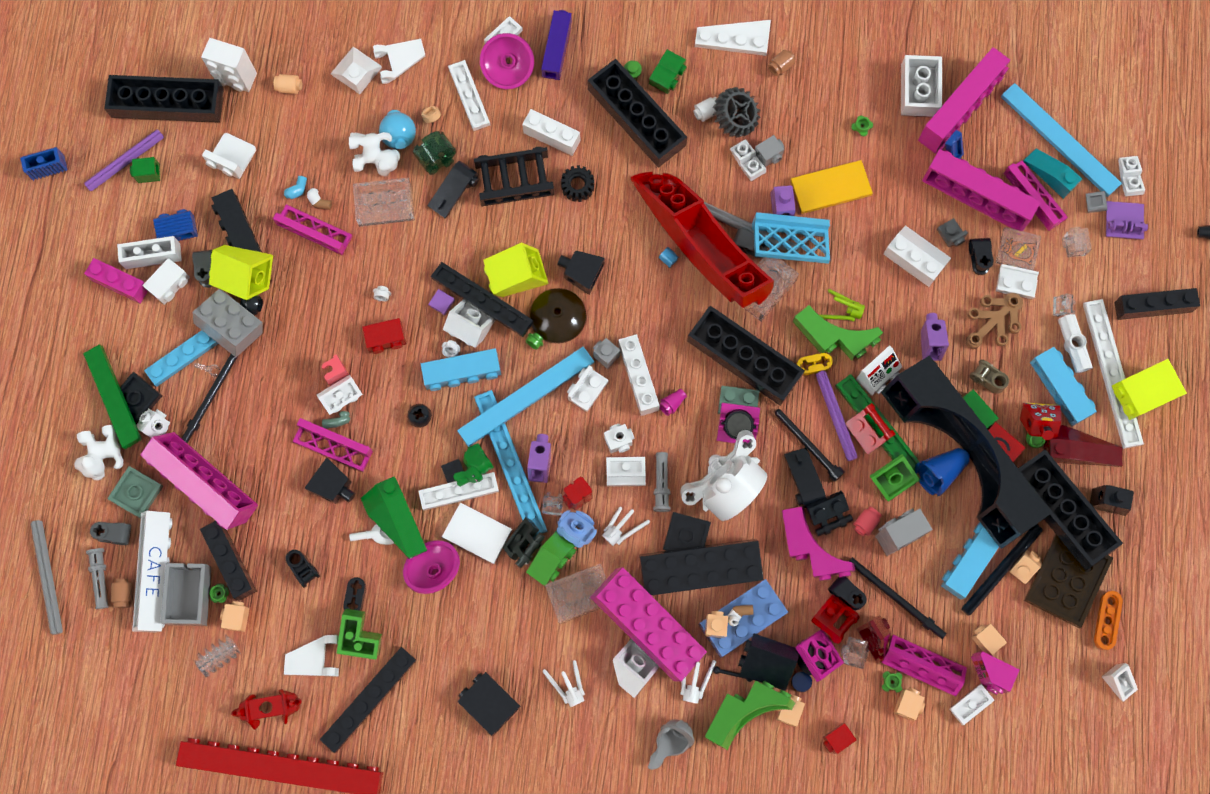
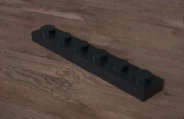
[431,262,534,337]
[320,647,417,753]

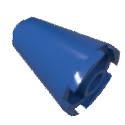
[915,448,970,496]

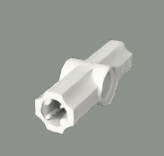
[1058,314,1093,373]

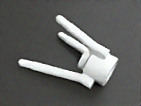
[602,507,650,546]
[543,660,585,707]
[680,660,716,704]

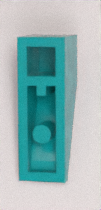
[1023,148,1082,199]

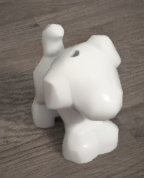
[349,132,400,176]
[74,425,124,480]

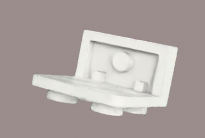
[202,133,256,179]

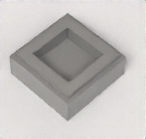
[1086,191,1107,213]

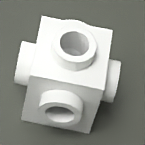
[136,409,170,438]
[604,424,635,454]

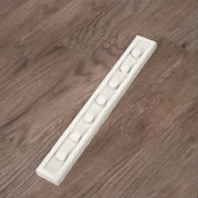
[1083,299,1144,449]

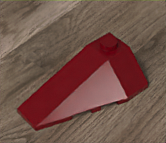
[1044,425,1123,467]
[856,615,890,663]

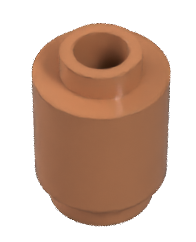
[768,50,795,76]
[111,579,132,608]

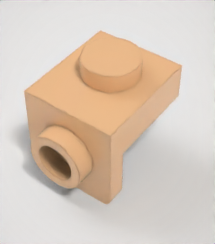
[1010,550,1042,584]

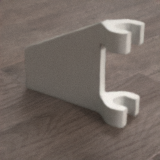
[373,39,425,84]
[284,635,339,676]

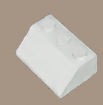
[883,225,951,287]

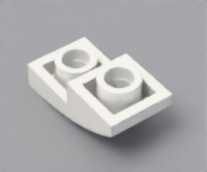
[730,139,766,181]
[1118,156,1145,196]

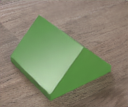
[870,454,920,502]

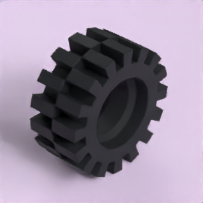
[561,165,594,202]

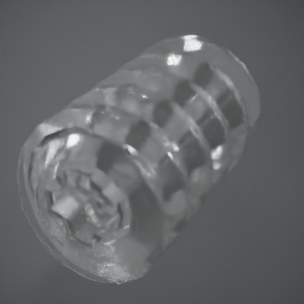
[195,635,241,677]

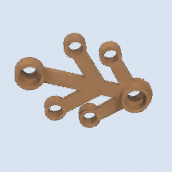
[966,293,1023,349]

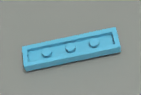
[144,330,218,387]

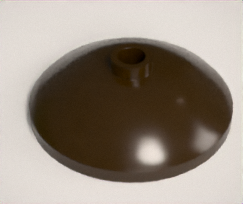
[530,288,586,344]

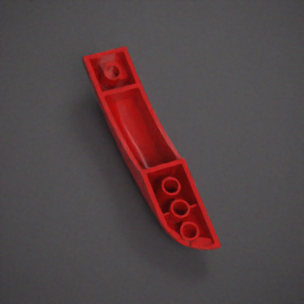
[631,172,774,308]

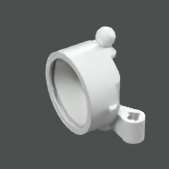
[680,430,767,521]

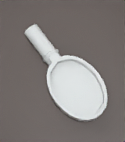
[349,524,394,545]

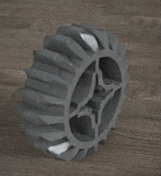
[712,87,761,138]

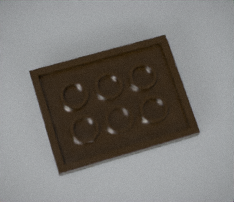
[1024,534,1113,629]

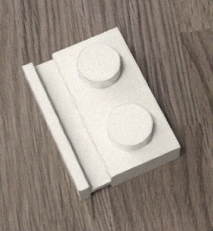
[996,264,1039,299]
[606,457,646,487]

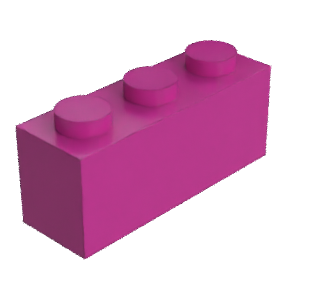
[84,258,148,304]

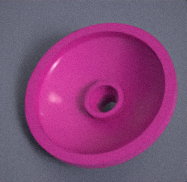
[480,33,534,89]
[403,540,460,594]

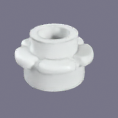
[373,286,391,302]
[442,340,460,358]

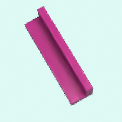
[1003,160,1068,231]
[273,204,353,255]
[293,418,373,472]
[882,635,967,696]

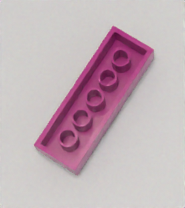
[918,47,1010,153]
[922,149,1041,233]
[141,432,258,530]
[590,567,707,682]

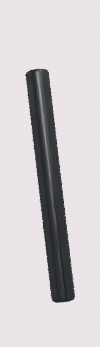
[961,524,1043,616]

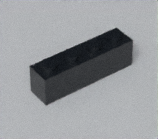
[211,189,262,252]
[1114,288,1200,320]
[200,521,257,601]

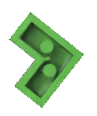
[526,531,577,586]
[336,609,382,660]

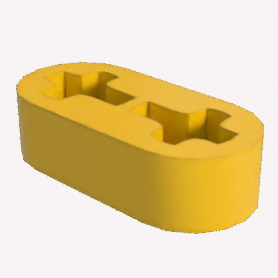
[796,353,833,375]

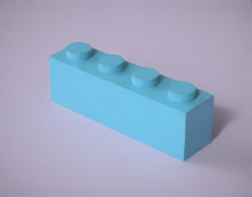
[1030,347,1097,426]
[420,348,501,391]
[941,522,999,600]

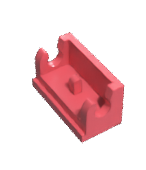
[321,354,349,386]

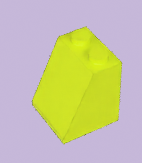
[483,243,549,297]
[209,245,273,300]
[1112,359,1187,420]

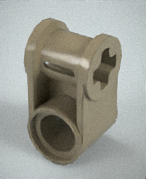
[970,360,1009,394]

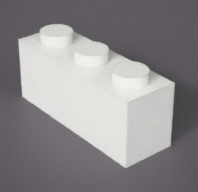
[522,109,581,156]
[117,236,182,269]

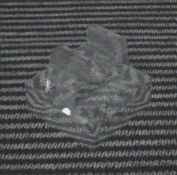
[1053,293,1075,317]
[542,492,563,516]

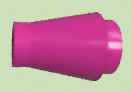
[659,389,687,416]

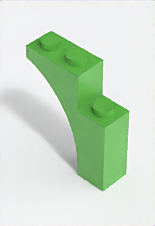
[793,305,883,361]
[705,681,795,750]

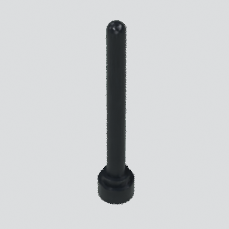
[775,409,845,482]

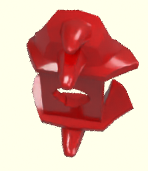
[231,689,302,730]

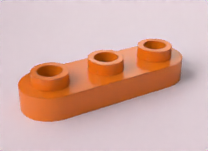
[1094,591,1123,650]

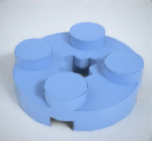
[557,510,597,548]

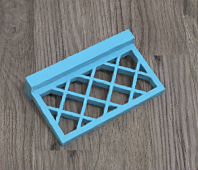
[752,212,830,264]

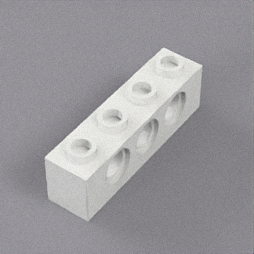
[618,334,660,416]

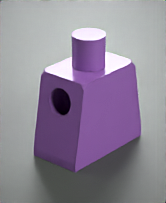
[770,185,795,216]
[921,313,949,361]
[527,434,551,483]

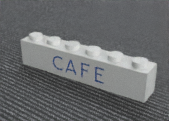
[132,511,172,633]

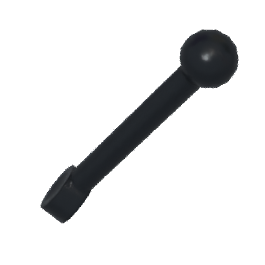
[713,666,753,682]

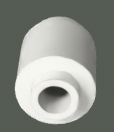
[693,97,716,122]

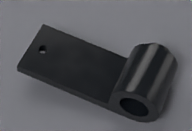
[427,161,479,219]
[784,448,826,508]

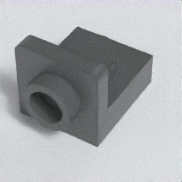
[937,218,968,247]

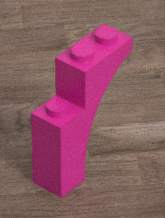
[782,507,855,581]

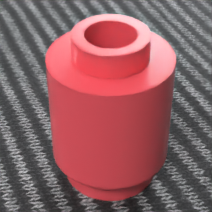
[853,507,882,536]

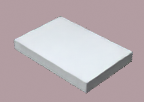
[442,503,512,564]

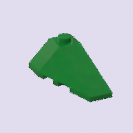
[360,476,427,559]

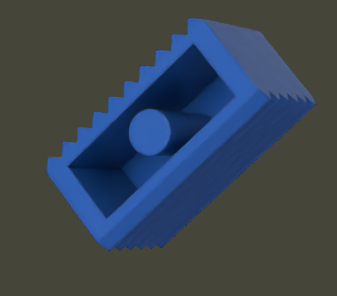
[20,147,68,181]
[153,209,198,241]

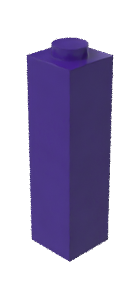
[541,10,572,80]

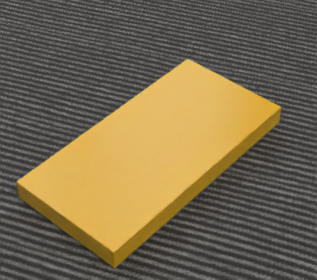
[790,160,873,214]

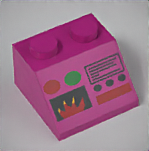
[971,651,1020,695]

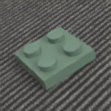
[107,466,163,519]

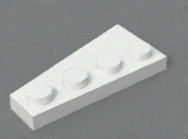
[695,20,771,56]

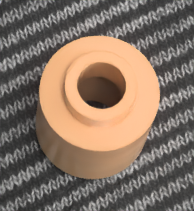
[274,74,302,94]

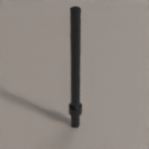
[181,354,239,443]
[849,557,947,639]

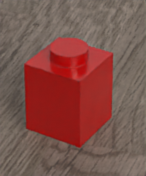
[823,723,857,754]

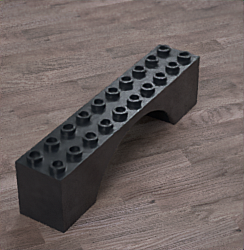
[881,355,1052,549]

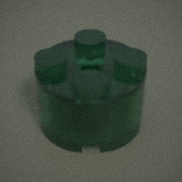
[413,131,456,175]

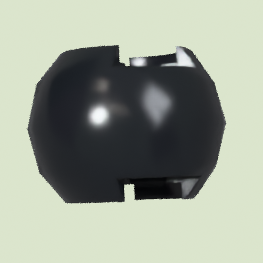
[240,295,263,316]
[407,404,432,428]

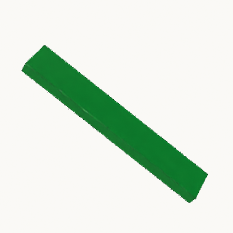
[83,344,142,449]
[835,374,920,471]

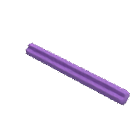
[84,129,164,191]
[816,371,858,461]

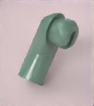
[322,411,351,429]

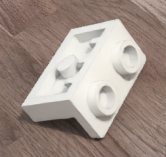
[567,365,609,412]
[317,374,363,415]

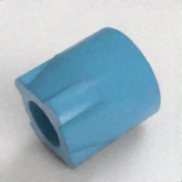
[658,247,679,268]

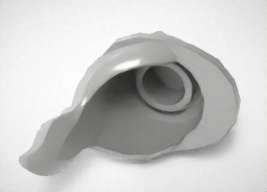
[648,719,695,770]

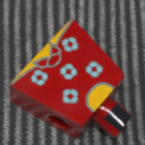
[1020,403,1061,440]

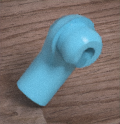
[284,176,307,199]

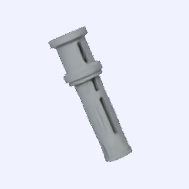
[653,452,671,512]
[86,548,109,609]

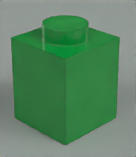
[130,157,160,183]

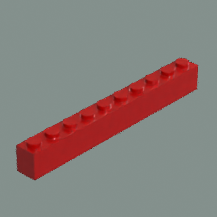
[176,738,384,794]

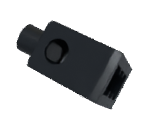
[557,251,605,295]
[305,458,355,504]
[1090,485,1134,516]

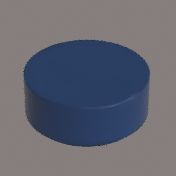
[791,672,812,692]

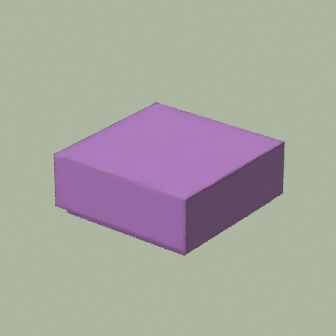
[428,289,455,315]

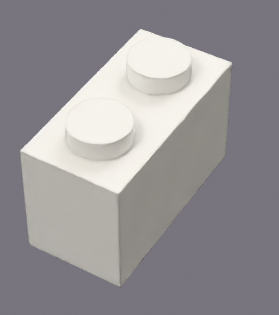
[142,258,190,305]

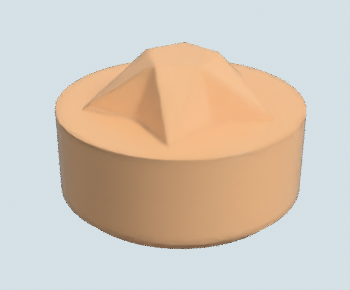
[421,106,441,123]

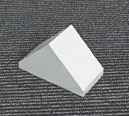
[1102,663,1138,701]

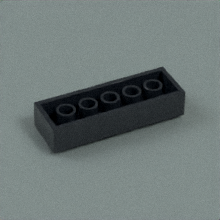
[587,58,687,168]
[104,75,224,123]
[687,305,805,406]
[1018,449,1123,571]
[639,539,764,595]

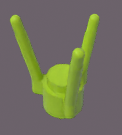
[819,289,865,322]

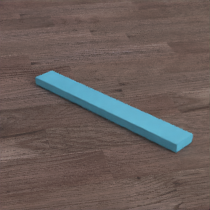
[1001,83,1122,197]
[457,346,594,447]
[474,390,548,537]

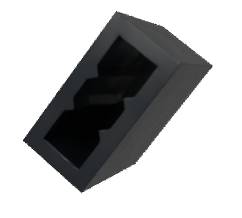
[738,633,799,691]
[457,672,521,736]

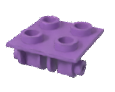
[1106,201,1148,240]

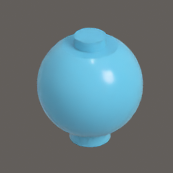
[379,110,416,149]

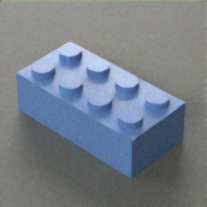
[699,579,788,658]

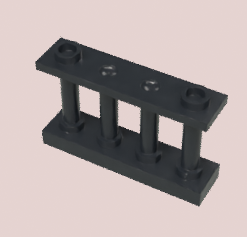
[474,147,554,207]

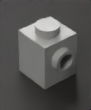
[755,135,784,167]
[593,338,620,369]

